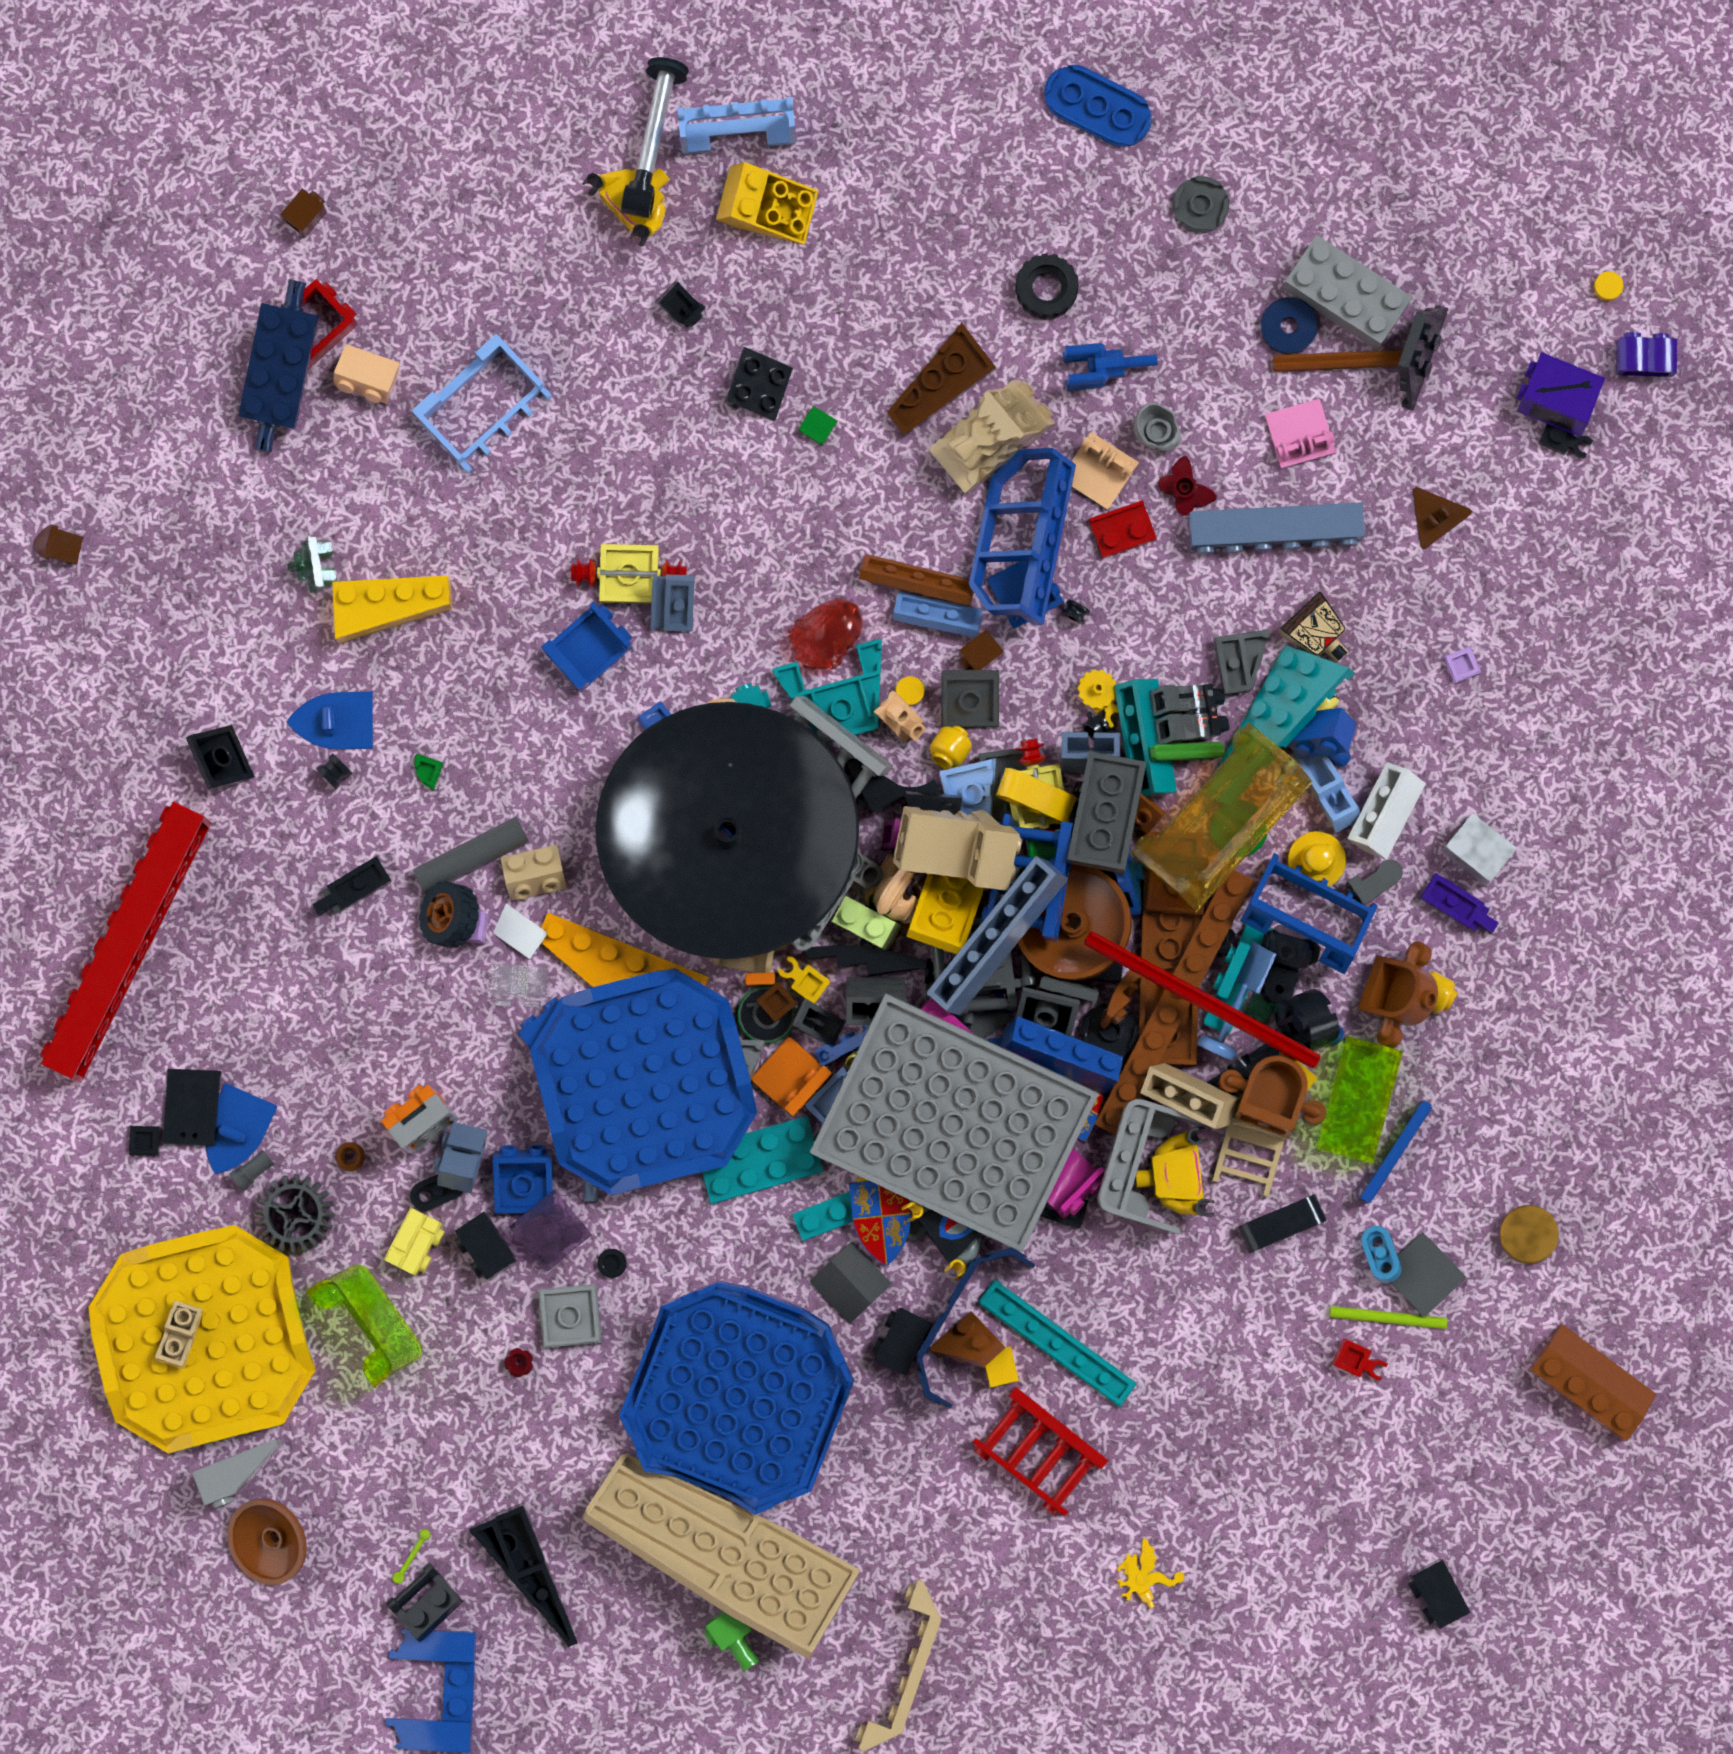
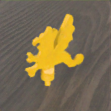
[1117,1538,1185,1609]

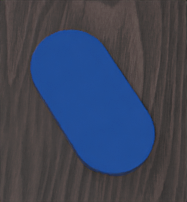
[1044,65,1152,147]

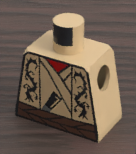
[1278,591,1349,663]

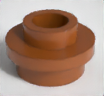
[335,1142,365,1171]

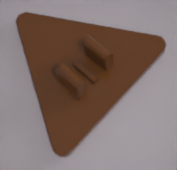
[1412,487,1472,549]

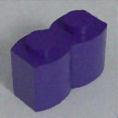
[1616,332,1677,377]

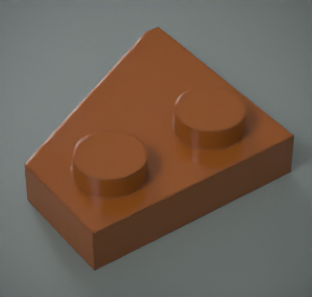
[929,1311,1005,1368]

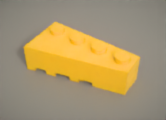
[332,575,452,644]

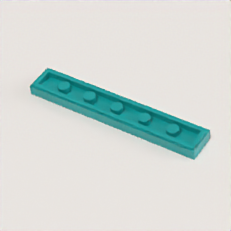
[978,1280,1137,1407]

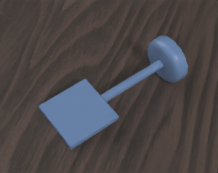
[1197,941,1277,1060]

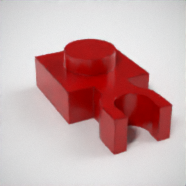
[1332,1338,1388,1381]

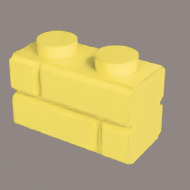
[384,1207,445,1276]

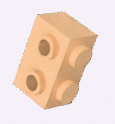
[333,344,400,404]

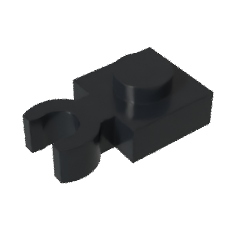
[1538,424,1593,459]

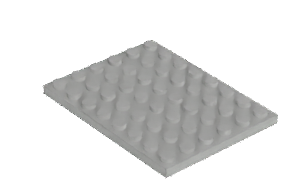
[810,993,1099,1252]

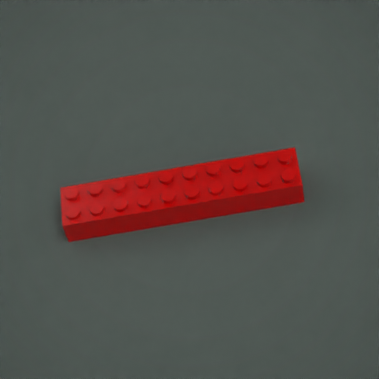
[40,801,212,1083]

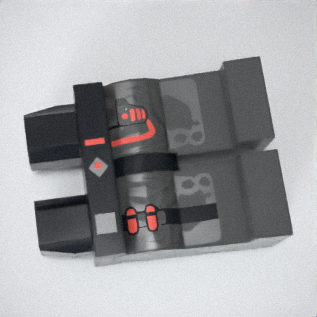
[1150,684,1230,744]

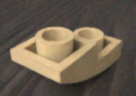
[155,1300,203,1370]

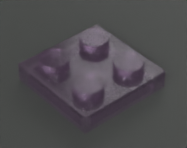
[509,1189,592,1272]

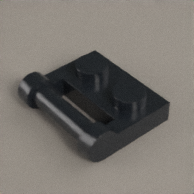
[386,1562,464,1642]

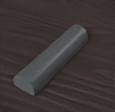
[413,816,530,894]

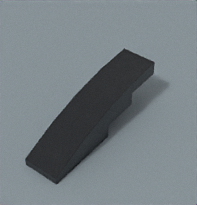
[806,945,926,976]

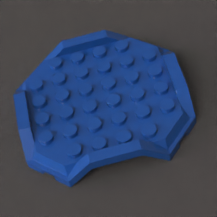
[530,968,758,1196]
[619,1280,854,1515]

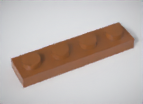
[859,554,974,606]

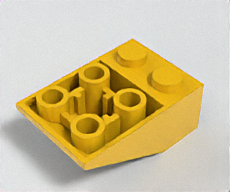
[716,162,819,245]

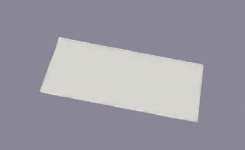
[493,904,547,959]

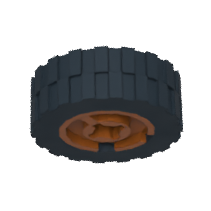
[419,881,479,948]

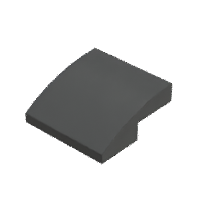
[1382,1232,1466,1318]

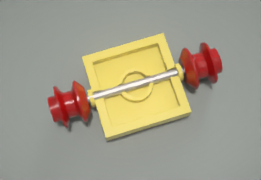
[571,544,687,604]
[1010,738,1064,832]

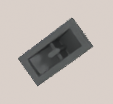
[792,999,846,1044]

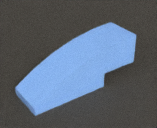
[1291,751,1360,833]

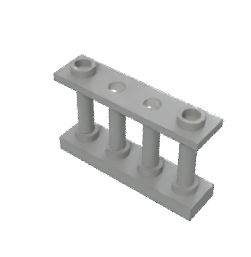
[789,696,893,799]

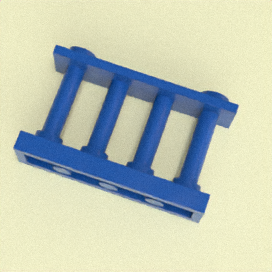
[982,813,1074,942]

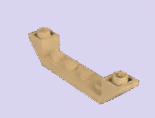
[855,1579,941,1751]

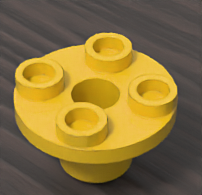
[1288,831,1346,887]

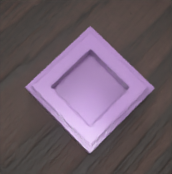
[1443,646,1481,684]

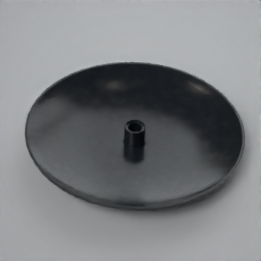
[595,702,859,959]

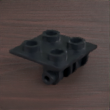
[726,347,793,421]

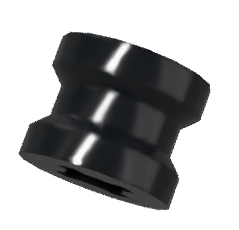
[316,753,353,789]

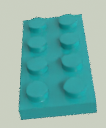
[702,1116,824,1204]

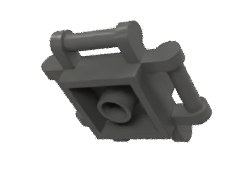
[929,914,1038,1016]

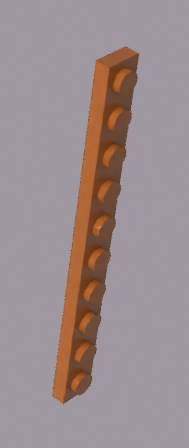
[1095,867,1255,1136]

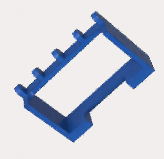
[1240,853,1378,974]

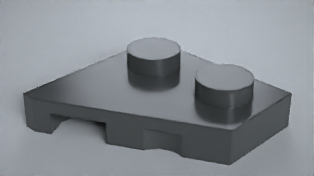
[1213,629,1270,695]

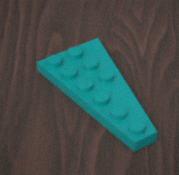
[1203,645,1355,808]

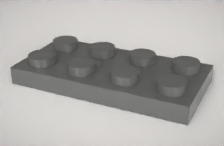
[1067,751,1146,874]

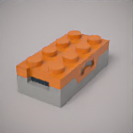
[381,1084,459,1155]

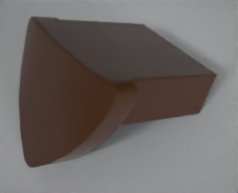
[34,524,84,565]

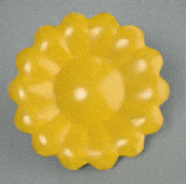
[1077,669,1116,709]

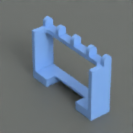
[677,97,796,155]
[412,334,552,473]

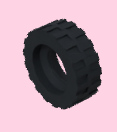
[1015,253,1079,320]

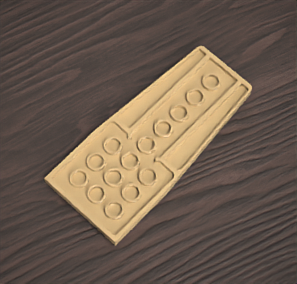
[583,1454,860,1660]

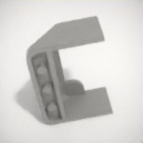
[1097,1099,1209,1234]

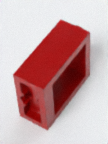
[301,278,357,370]

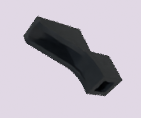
[845,758,942,815]

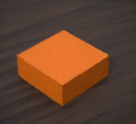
[745,972,775,987]

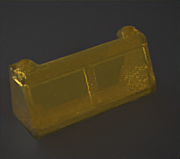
[1132,722,1313,912]

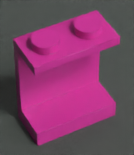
[1047,1148,1105,1219]

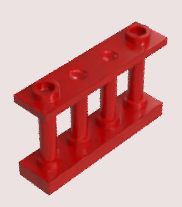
[972,1387,1109,1517]

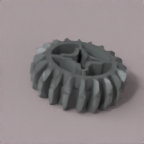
[255,1174,335,1254]

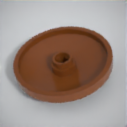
[1018,864,1132,981]

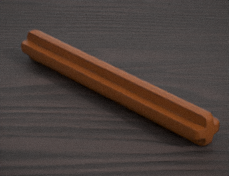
[1272,350,1403,372]

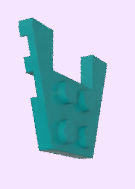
[772,638,882,744]

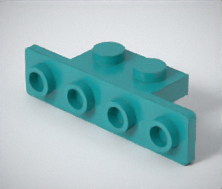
[1203,925,1273,1035]

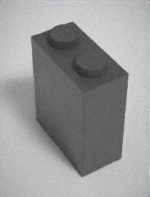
[846,977,905,1025]

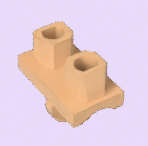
[874,690,926,743]

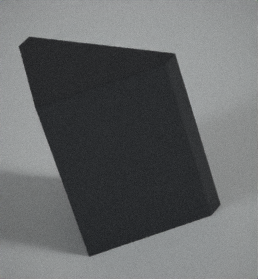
[186,725,255,795]

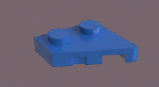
[1114,846,1144,916]

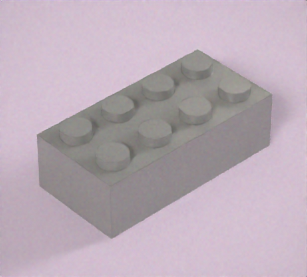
[1282,235,1412,351]

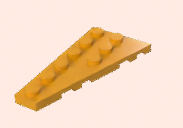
[541,913,709,987]

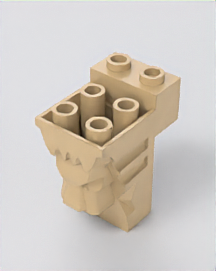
[929,379,1055,493]
[893,806,1021,891]

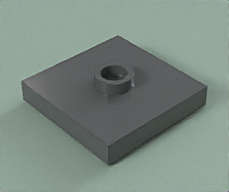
[941,670,1000,727]
[1039,974,1099,1003]

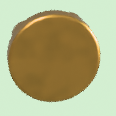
[1499,1205,1559,1264]

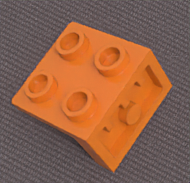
[751,1037,832,1118]

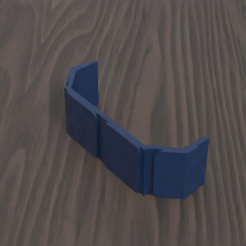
[915,1247,1035,1409]

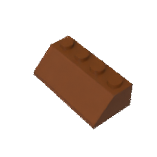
[1527,1323,1656,1441]

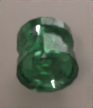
[1243,993,1275,1024]

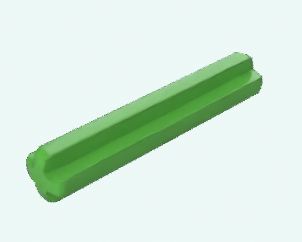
[1149,742,1225,761]

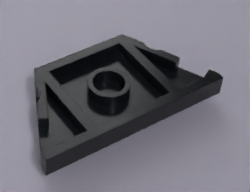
[1398,305,1449,411]

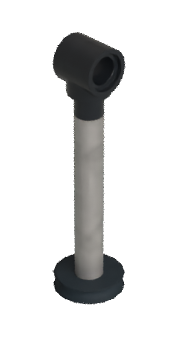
[621,57,689,219]

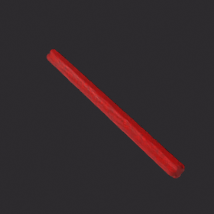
[1084,931,1321,1068]

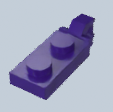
[1420,873,1499,934]

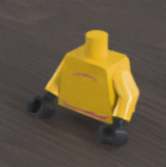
[582,168,670,247]
[1135,1126,1215,1217]

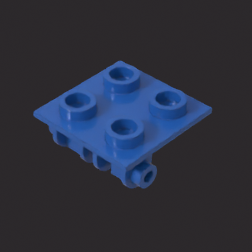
[986,561,1064,629]

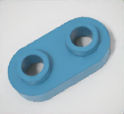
[1361,1226,1401,1283]

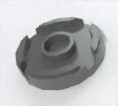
[1173,176,1230,233]

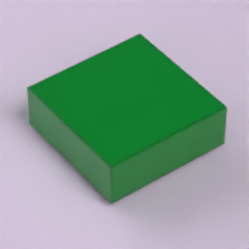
[798,406,838,446]

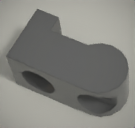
[1345,860,1403,905]

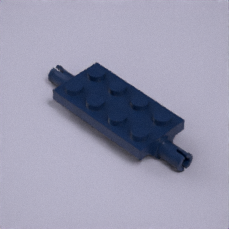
[238,279,319,452]

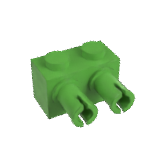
[704,1610,758,1672]

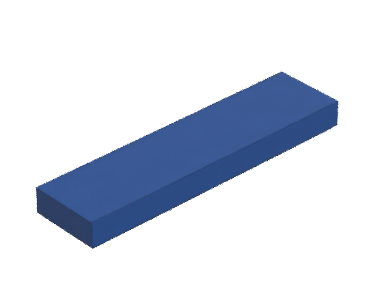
[1358,1100,1432,1204]

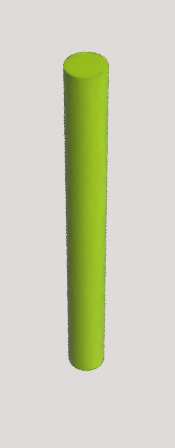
[1329,1306,1447,1329]

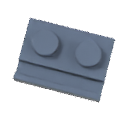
[651,574,695,631]

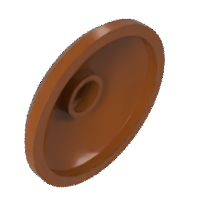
[227,1498,307,1585]

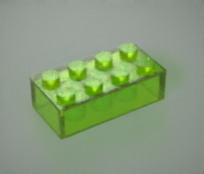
[1313,1036,1403,1166]

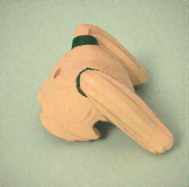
[865,854,919,924]

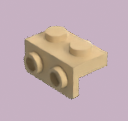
[501,844,567,901]

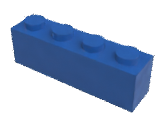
[1000,1016,1123,1096]

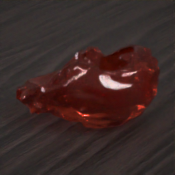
[788,598,863,670]

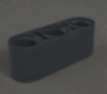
[1238,1194,1327,1253]

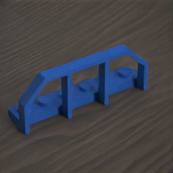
[969,448,1076,625]

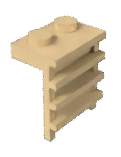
[1212,1112,1287,1197]

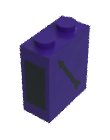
[1516,352,1605,438]

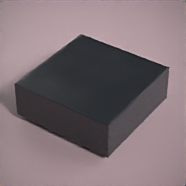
[129,1126,160,1156]

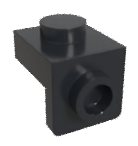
[655,281,706,328]

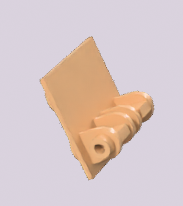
[1072,432,1139,510]

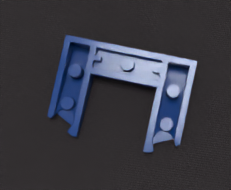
[386,1629,477,1753]

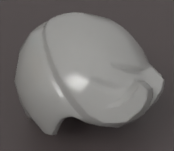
[1133,402,1181,451]

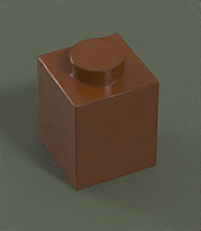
[280,188,327,238]
[958,629,1004,670]

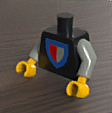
[902,1201,983,1281]

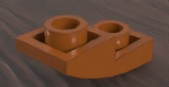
[1100,970,1141,1029]

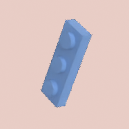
[892,591,983,638]

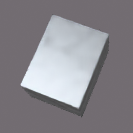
[1441,813,1517,886]

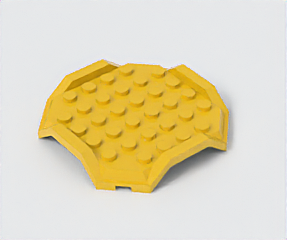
[88,1225,316,1454]

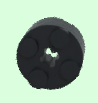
[1274,989,1339,1051]

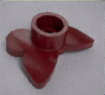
[1158,456,1217,516]

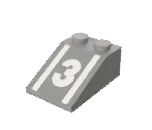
[192,1439,284,1508]

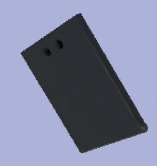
[162,1069,222,1146]

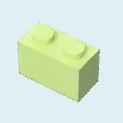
[832,896,902,951]

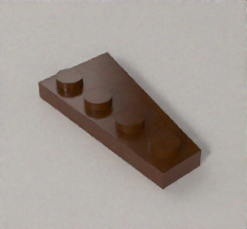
[887,322,996,437]

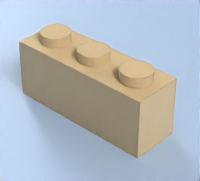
[1140,1063,1239,1129]

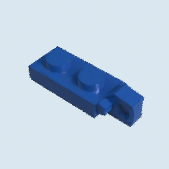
[814,1025,870,1067]

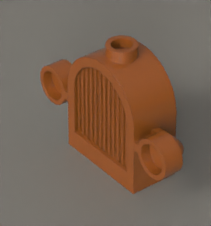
[1357,941,1438,1049]
[1219,1052,1326,1139]

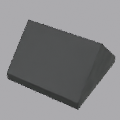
[810,1242,892,1324]

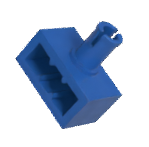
[1288,707,1357,767]

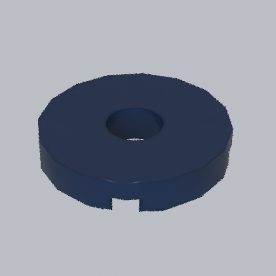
[1261,297,1318,354]

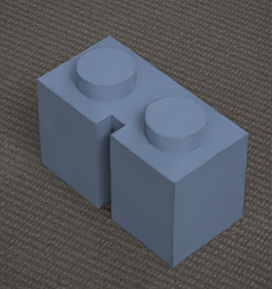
[1061,732,1120,774]
[434,1122,487,1193]

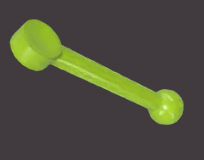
[393,1529,431,1584]

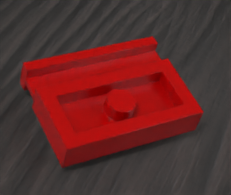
[1088,500,1157,559]

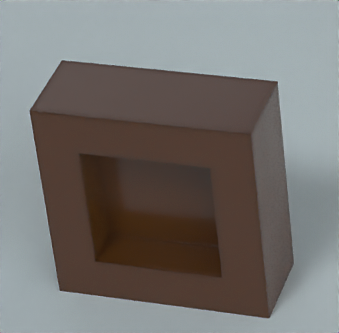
[756,981,797,1023]

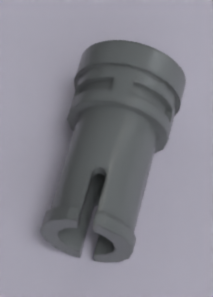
[229,1150,274,1192]

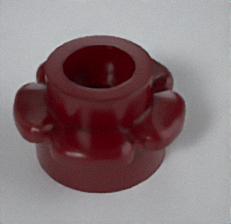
[504,1348,533,1377]

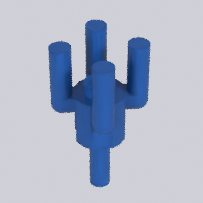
[1063,343,1158,391]

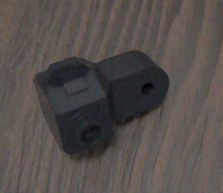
[1261,925,1321,1003]

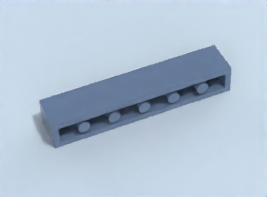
[1188,502,1365,555]
[926,856,1068,1015]

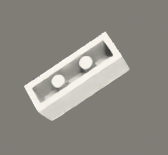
[1347,762,1426,860]

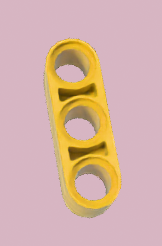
[996,768,1077,825]

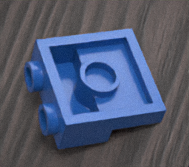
[493,1144,554,1214]

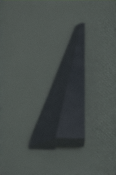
[469,1502,578,1647]

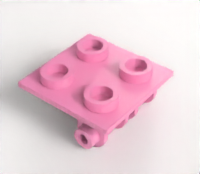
[1265,398,1336,469]

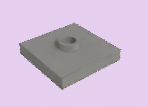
[538,1284,602,1348]

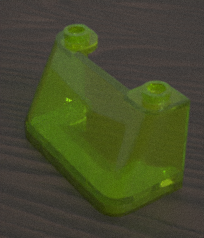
[306,1264,422,1388]

